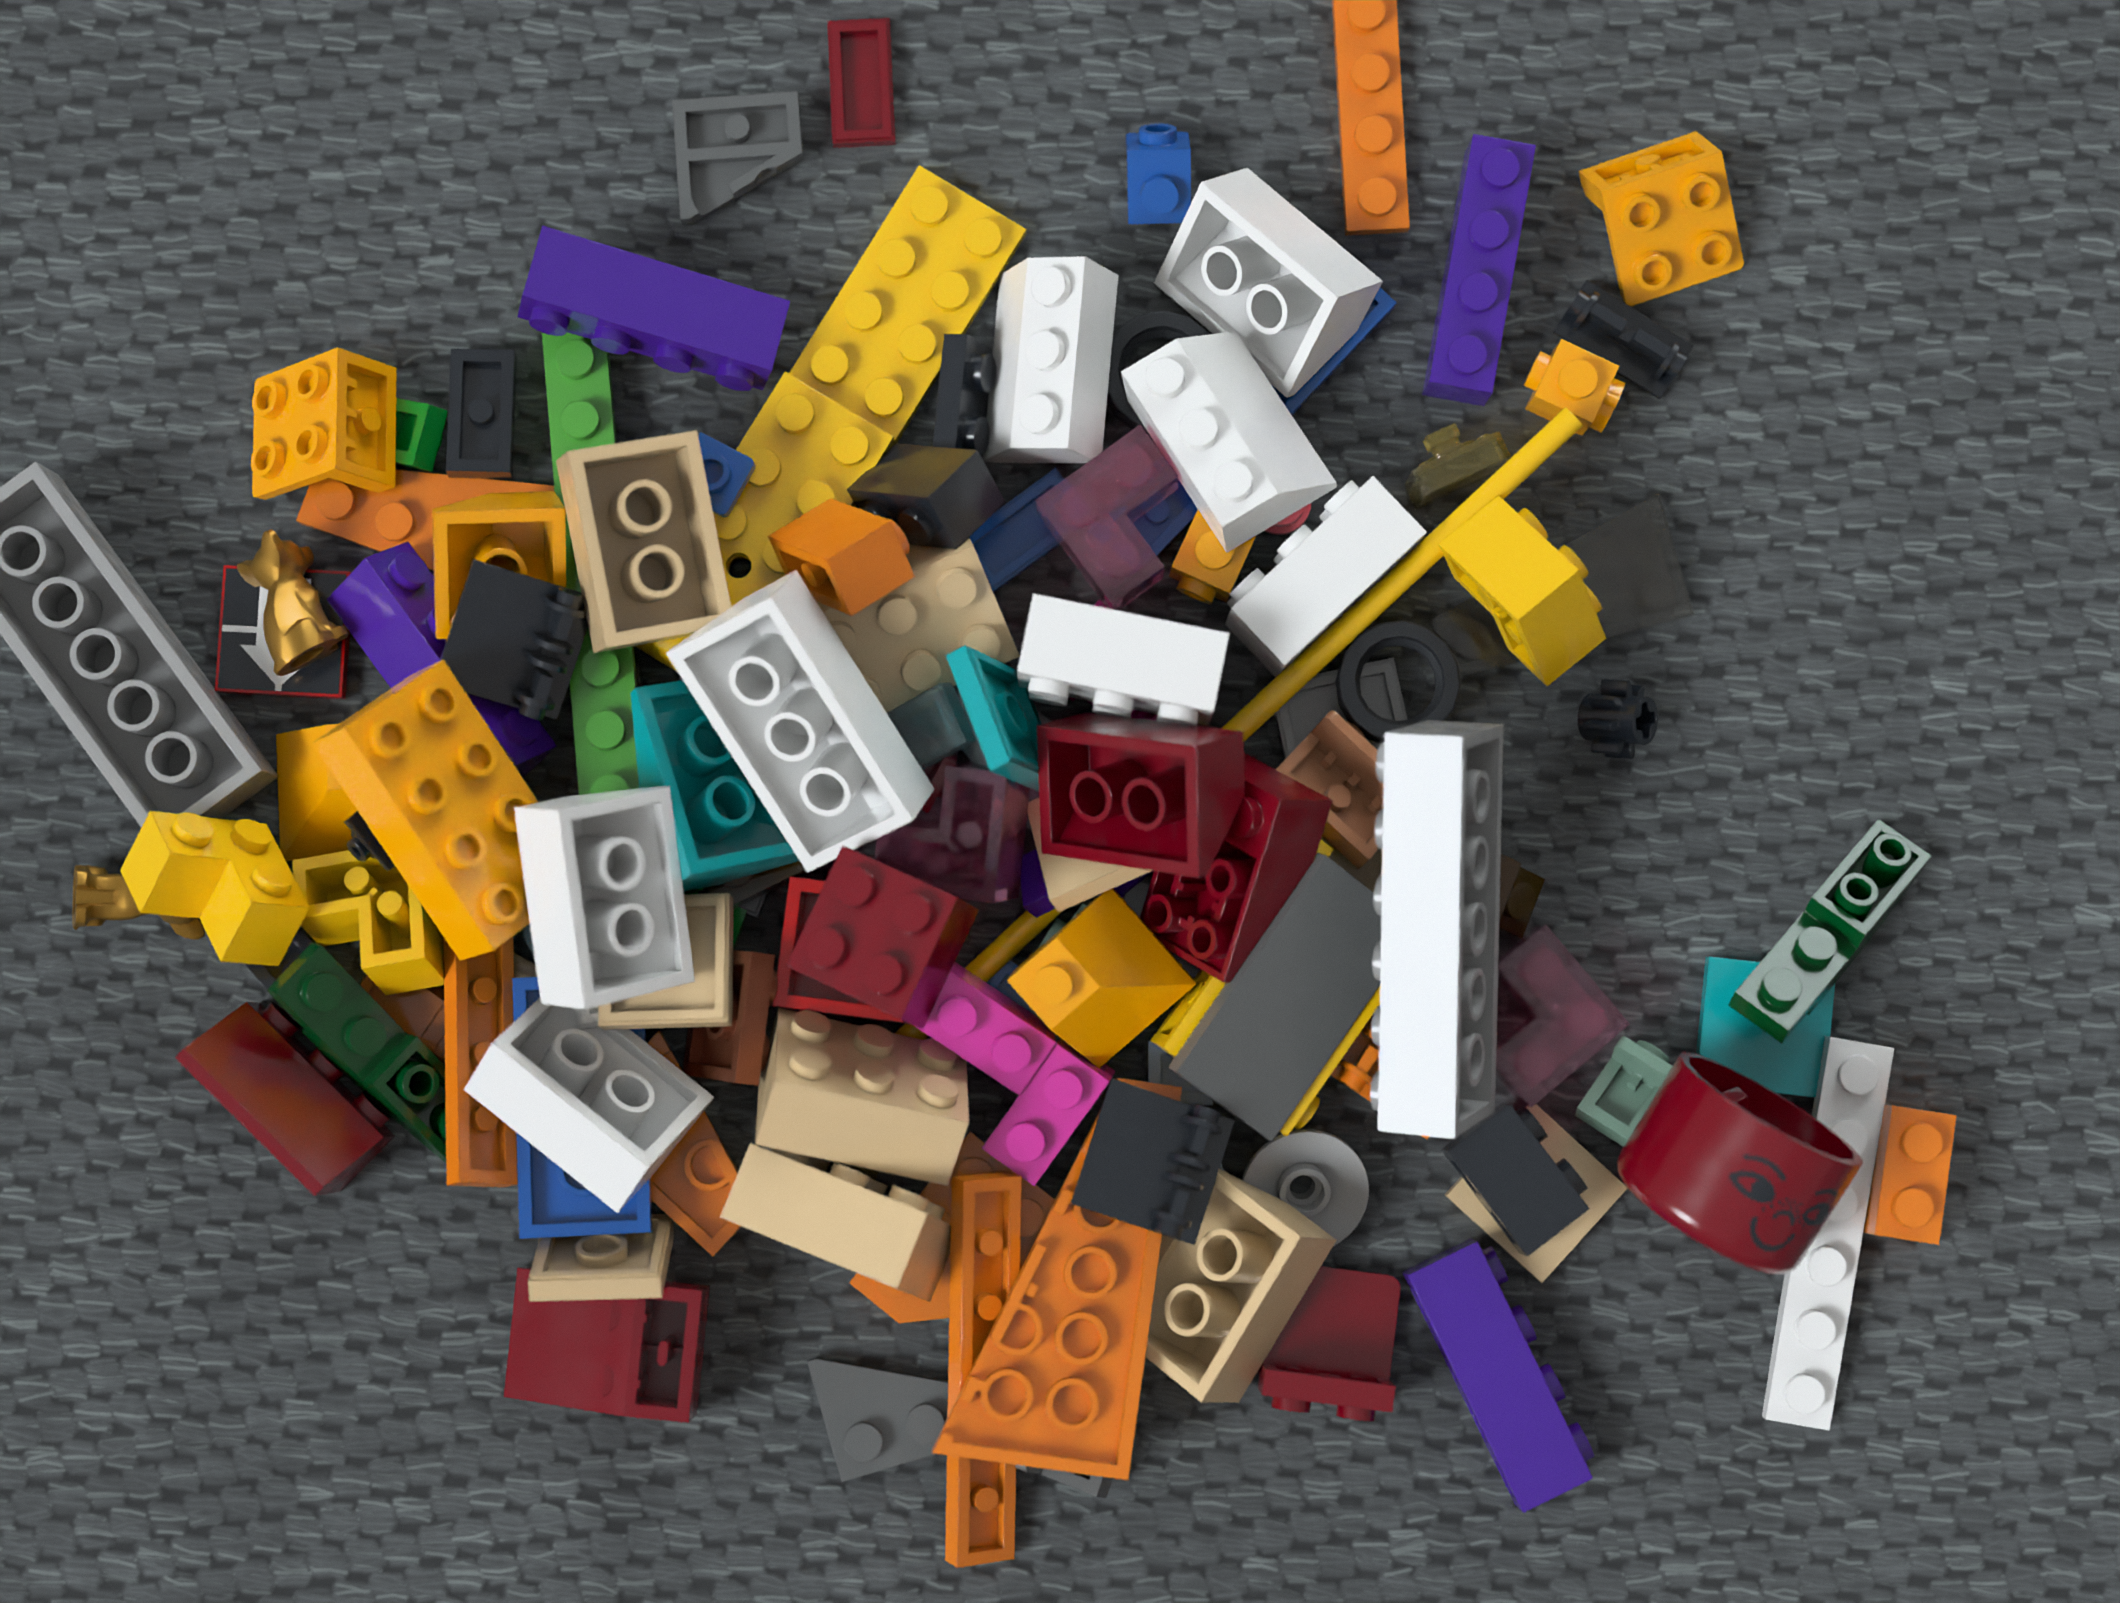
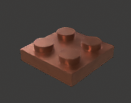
[683,950,778,1086]

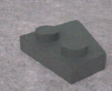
[672,91,804,225]
[807,1357,948,1482]

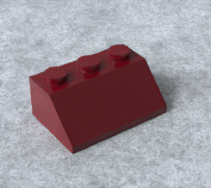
[1037,712,1245,878]
[175,1002,395,1196]

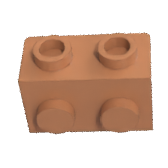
[1276,710,1384,869]

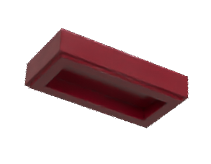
[827,18,896,148]

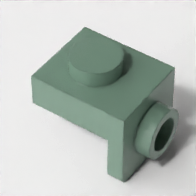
[1575,1036,1672,1147]

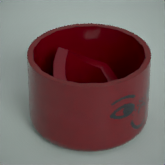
[1617,1052,1863,1274]

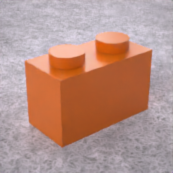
[768,498,915,616]
[1863,1105,1957,1245]

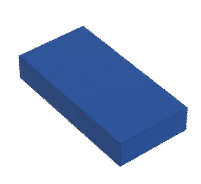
[969,468,1093,593]

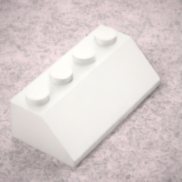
[666,570,934,873]

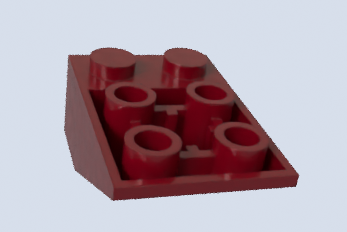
[1140,753,1333,983]
[504,1267,710,1423]

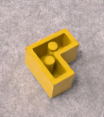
[1439,495,1606,686]
[120,811,310,966]
[292,850,444,995]

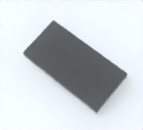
[1168,852,1382,1142]

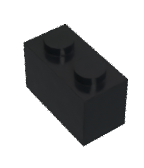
[847,444,1005,549]
[1441,1103,1590,1256]

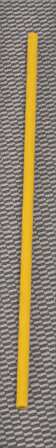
[895,407,1583,1040]

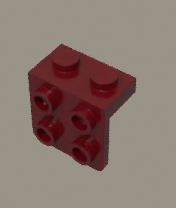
[1257,1266,1401,1421]

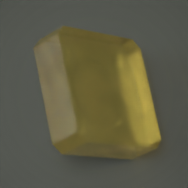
[1404,423,1511,510]

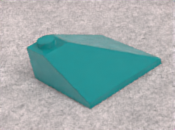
[631,680,800,892]

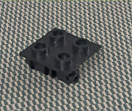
[440,559,588,720]
[1070,1078,1235,1245]

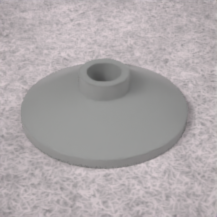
[1242,1129,1369,1246]

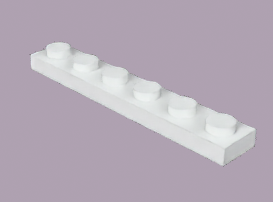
[1762,1036,1894,1431]

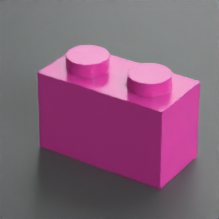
[915,962,1057,1096]
[982,1038,1116,1186]

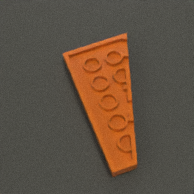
[931,1078,1182,1480]

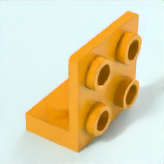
[1578,131,1744,306]
[251,347,397,500]

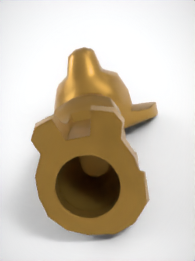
[237,529,349,676]
[72,865,204,940]

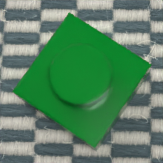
[396,398,448,472]

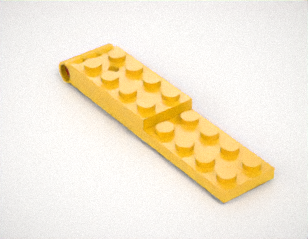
[635,165,1026,672]

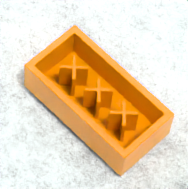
[312,659,539,961]

